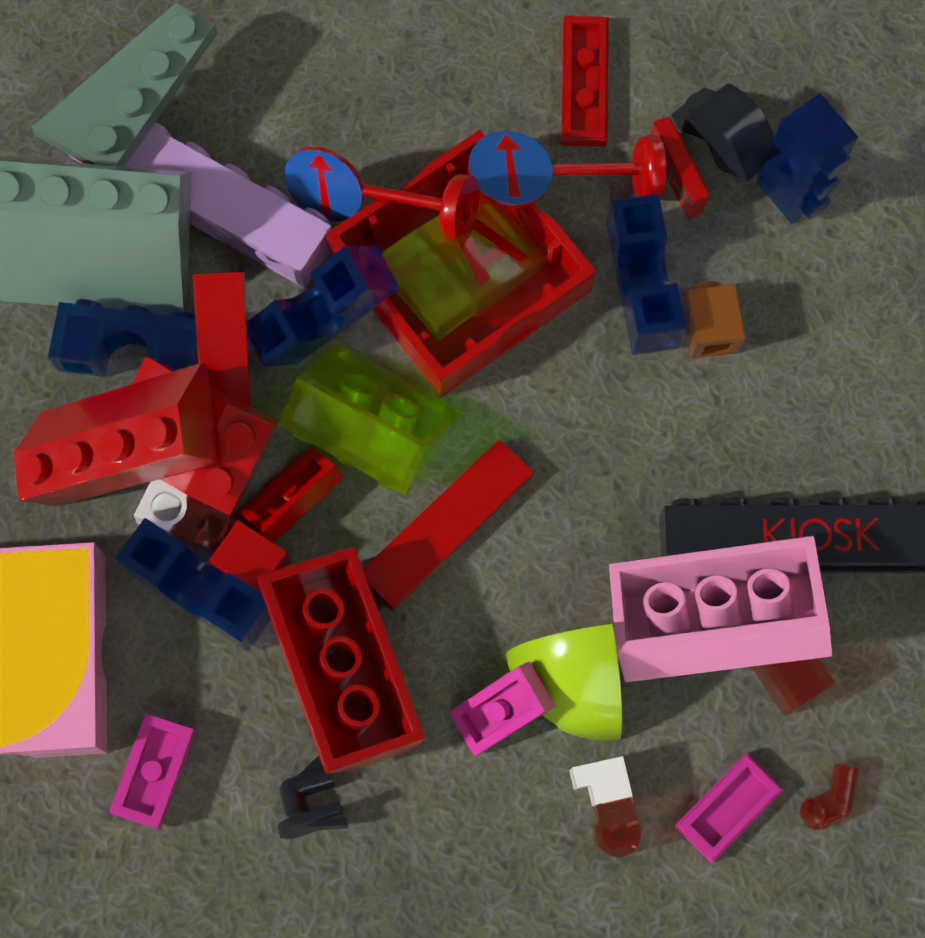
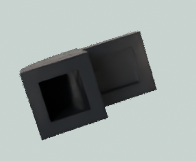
[671,83,781,181]

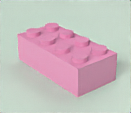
[609,536,832,682]

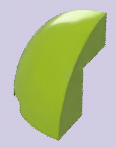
[506,624,622,741]

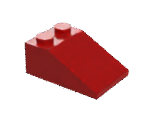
[132,356,280,516]

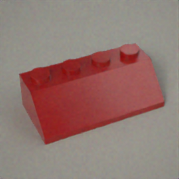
[14,363,220,506]
[257,547,426,774]

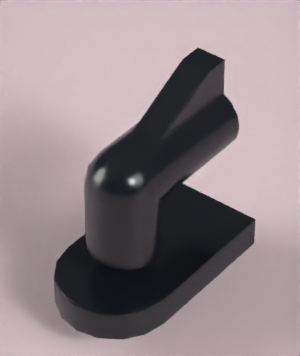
[277,755,348,839]

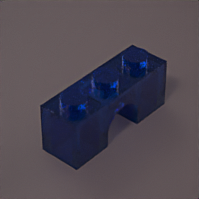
[756,93,858,224]
[606,194,686,355]
[247,246,400,367]
[48,299,199,377]
[115,518,271,652]

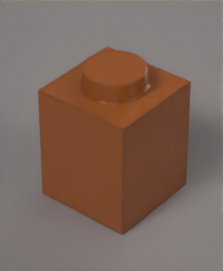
[682,281,745,359]

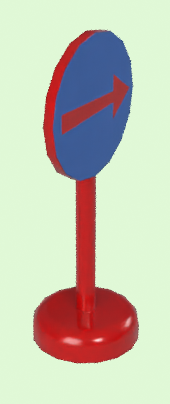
[468,130,666,208]
[284,147,480,243]

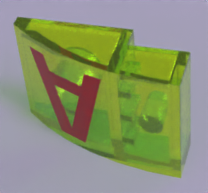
[377,195,549,341]

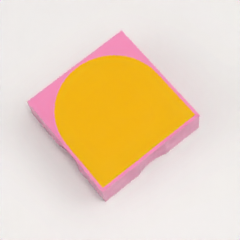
[0,542,107,758]

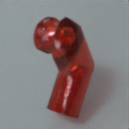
[800,764,860,830]

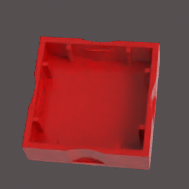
[325,129,596,398]

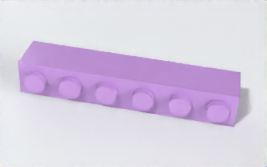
[69,122,332,288]

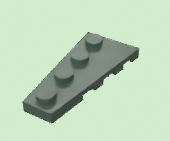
[31,3,218,166]

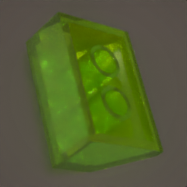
[279,344,461,496]

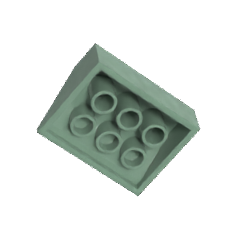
[0,156,192,316]

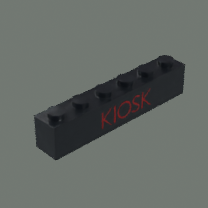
[659,498,925,574]

